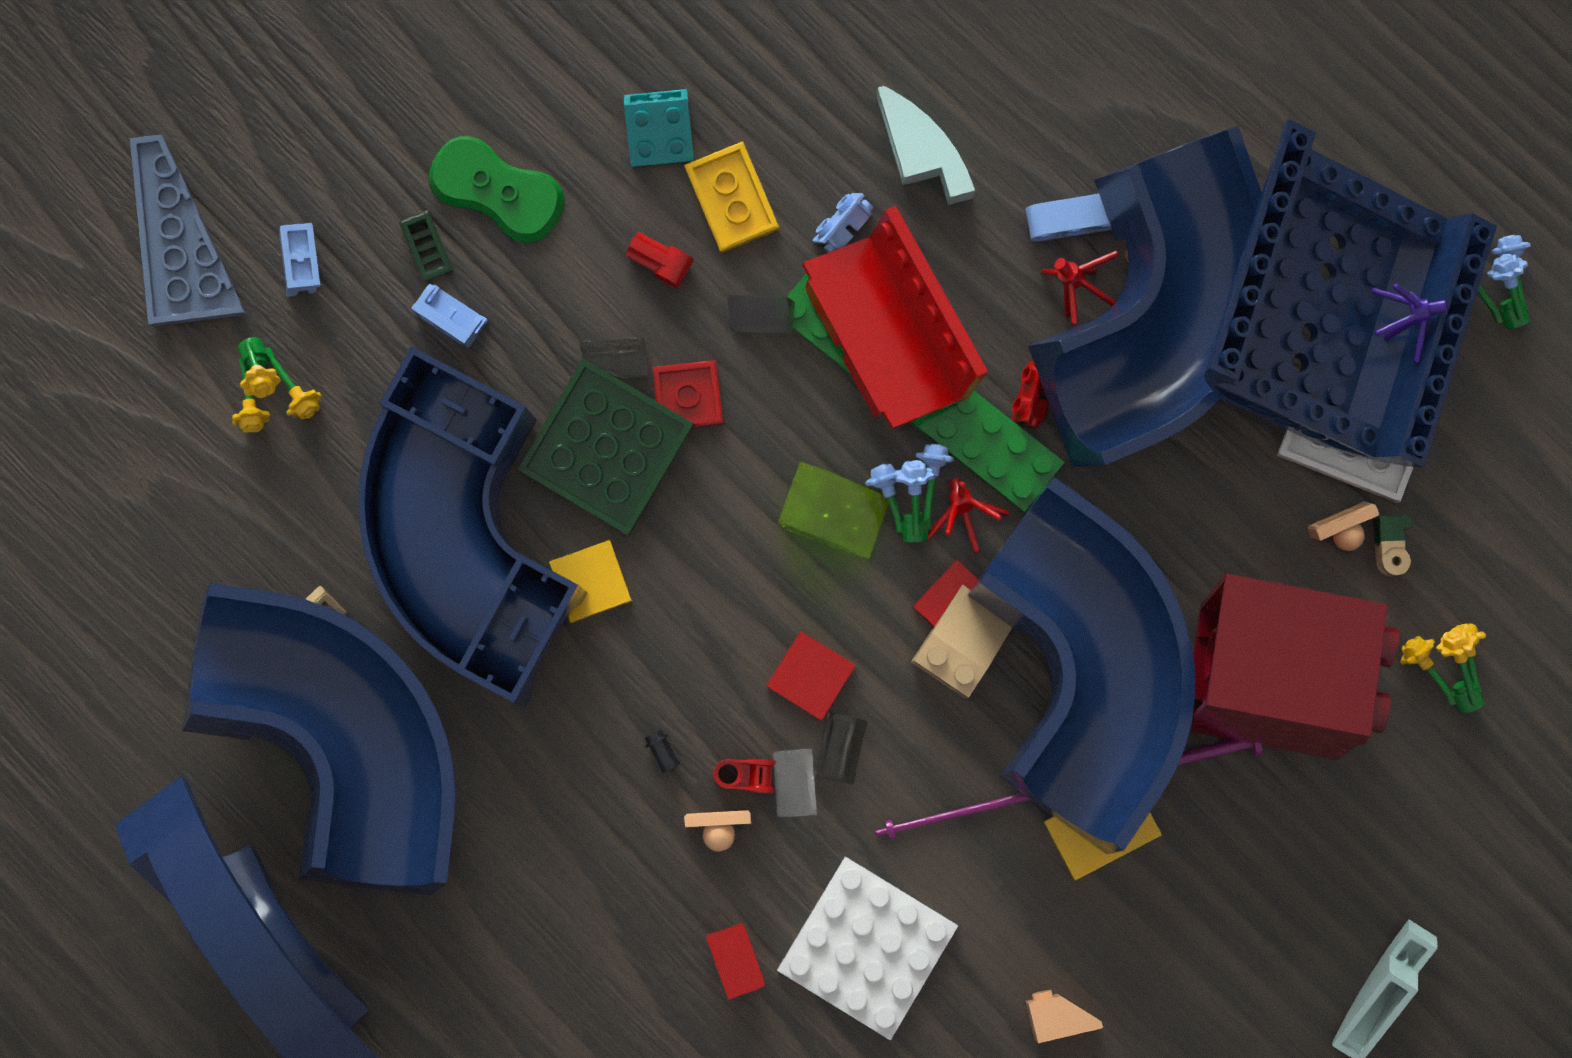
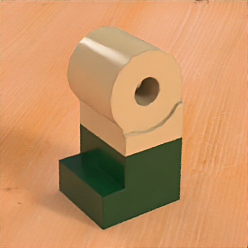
[1373,515,1413,577]

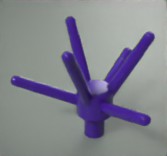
[1371,284,1448,364]

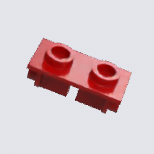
[1011,361,1049,428]

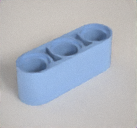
[1025,194,1112,241]

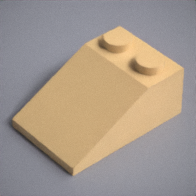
[911,585,1012,698]

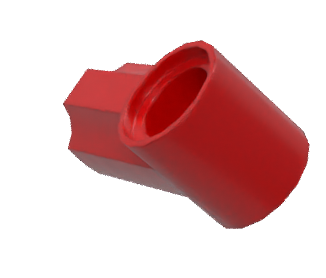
[625,232,694,288]

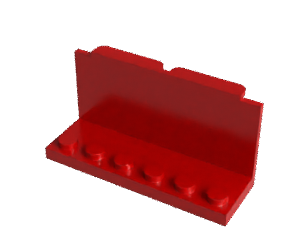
[802,206,988,430]

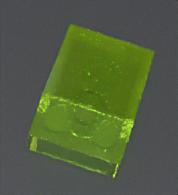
[778,461,889,559]

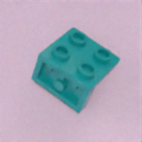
[624,89,694,167]

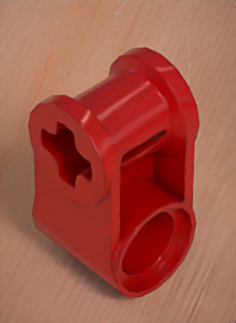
[713,759,776,793]

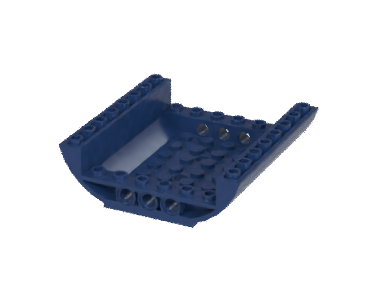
[1204,119,1497,468]

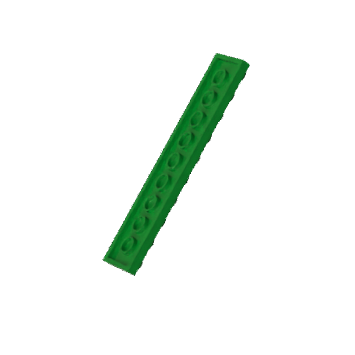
[774,274,1065,513]

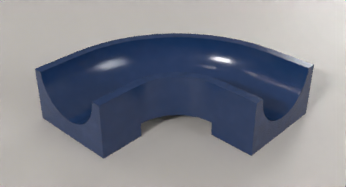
[1028,126,1262,467]
[358,346,588,707]
[967,477,1195,854]
[182,583,455,895]
[115,776,379,1058]

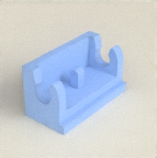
[279,223,320,297]
[411,284,488,349]

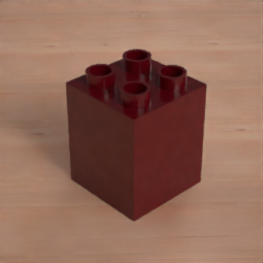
[1189,573,1399,760]

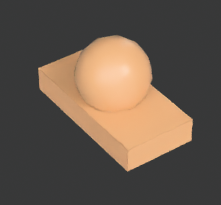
[1307,501,1379,551]
[684,810,751,852]

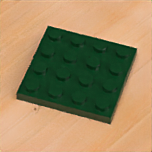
[517,358,695,535]

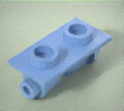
[812,193,873,253]

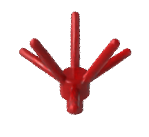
[1041,251,1119,326]
[928,478,1010,553]

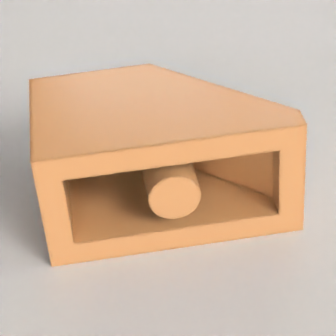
[1025,990,1103,1043]

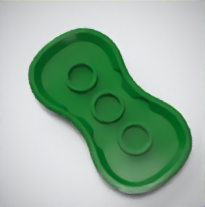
[428,136,565,243]

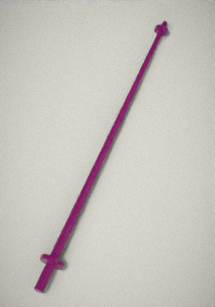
[875,740,1262,840]

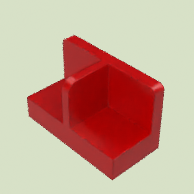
[706,923,765,1000]

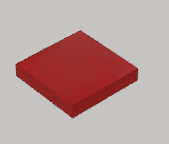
[652,360,723,428]
[913,560,978,627]
[766,631,856,721]

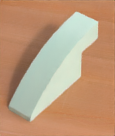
[877,86,975,205]
[1332,919,1437,1058]

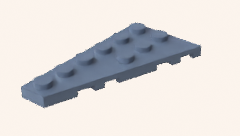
[130,134,247,327]

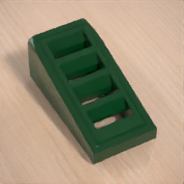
[399,210,453,282]

